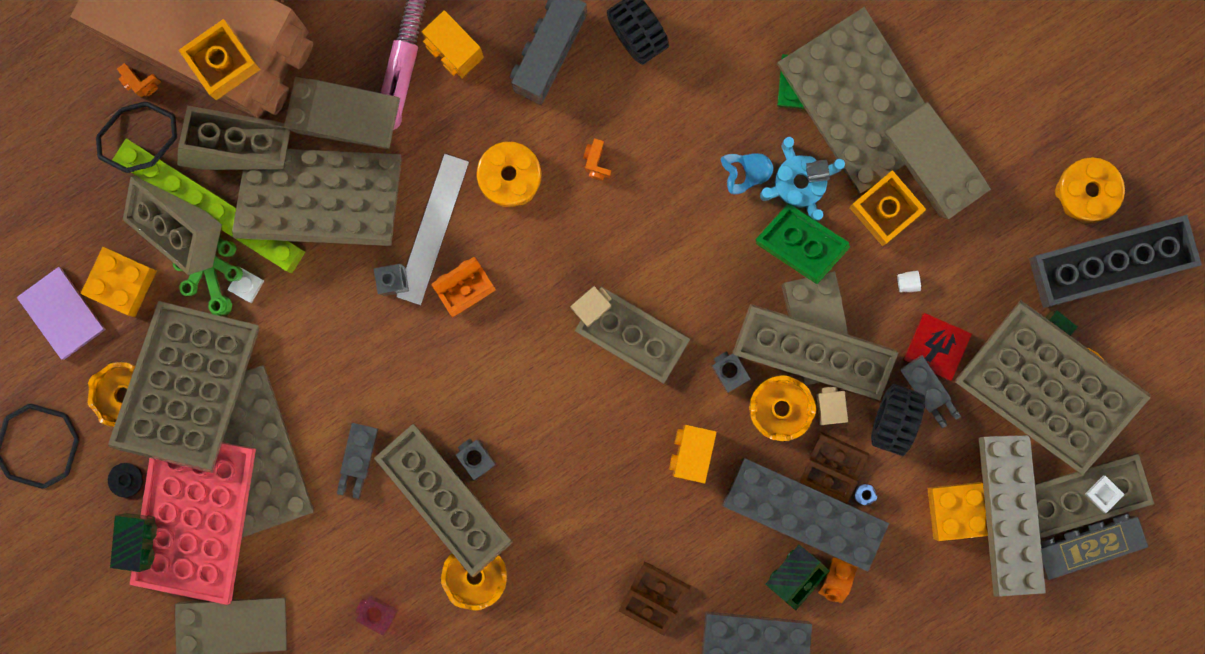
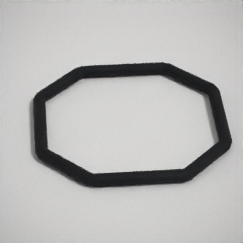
[96,101,178,173]
[0,404,79,489]

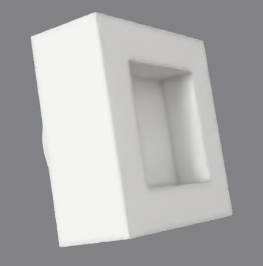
[228,267,264,303]
[1085,476,1125,513]

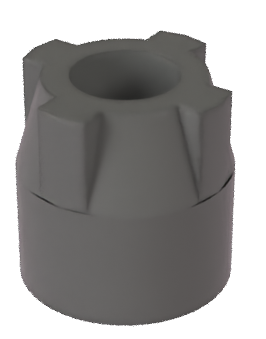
[806,159,830,183]

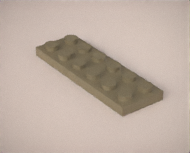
[733,304,898,400]
[374,424,513,577]
[979,435,1046,597]
[1035,454,1154,538]

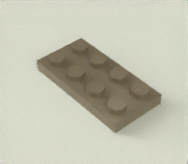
[575,287,690,384]

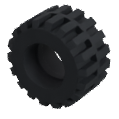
[607,0,669,65]
[871,384,925,456]

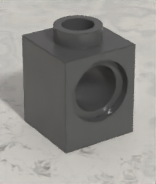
[374,264,409,296]
[711,351,751,393]
[456,439,497,480]

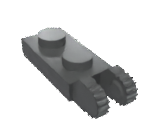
[900,355,961,428]
[337,423,378,499]

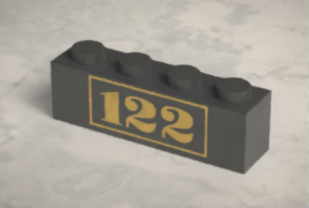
[1041,513,1148,580]

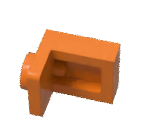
[117,63,161,98]
[583,138,611,181]
[818,557,858,603]

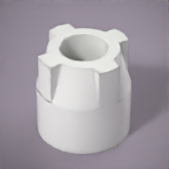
[897,271,921,292]

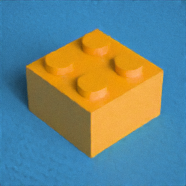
[422,10,484,78]
[178,19,261,100]
[849,170,926,246]
[80,247,157,317]
[669,425,716,484]
[927,482,988,541]

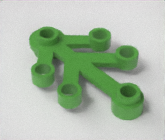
[173,237,243,316]

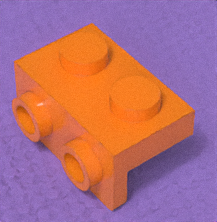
[431,257,496,318]

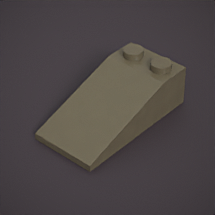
[284,77,400,149]
[885,102,991,219]
[177,105,290,170]
[123,176,222,275]
[781,271,848,385]
[175,598,287,654]

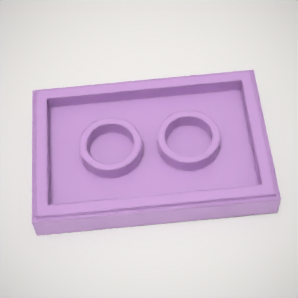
[17,267,106,360]

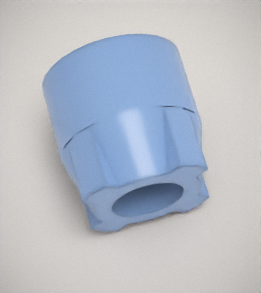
[854,484,877,505]

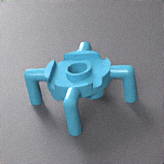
[760,137,845,222]

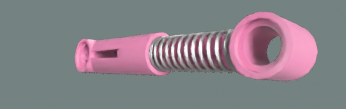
[381,0,427,130]

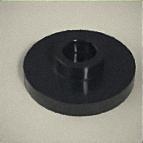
[108,463,143,498]

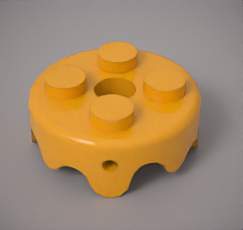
[477,141,542,207]
[1055,157,1125,224]
[88,362,136,427]
[749,376,816,441]
[441,553,507,610]

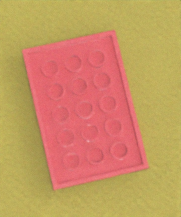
[130,442,256,605]

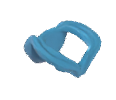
[721,153,773,194]

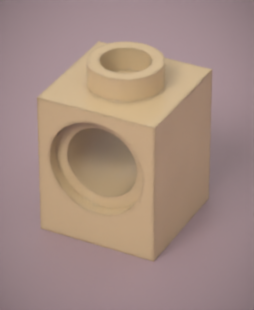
[570,286,612,327]
[816,387,848,425]

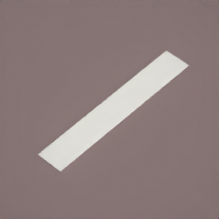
[397,154,469,305]

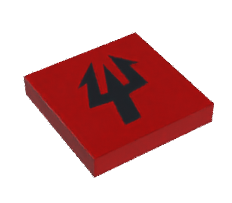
[903,313,972,381]

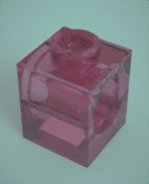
[355,595,399,636]

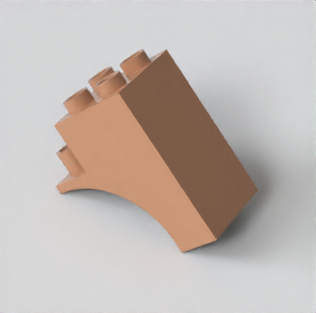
[70,0,313,119]

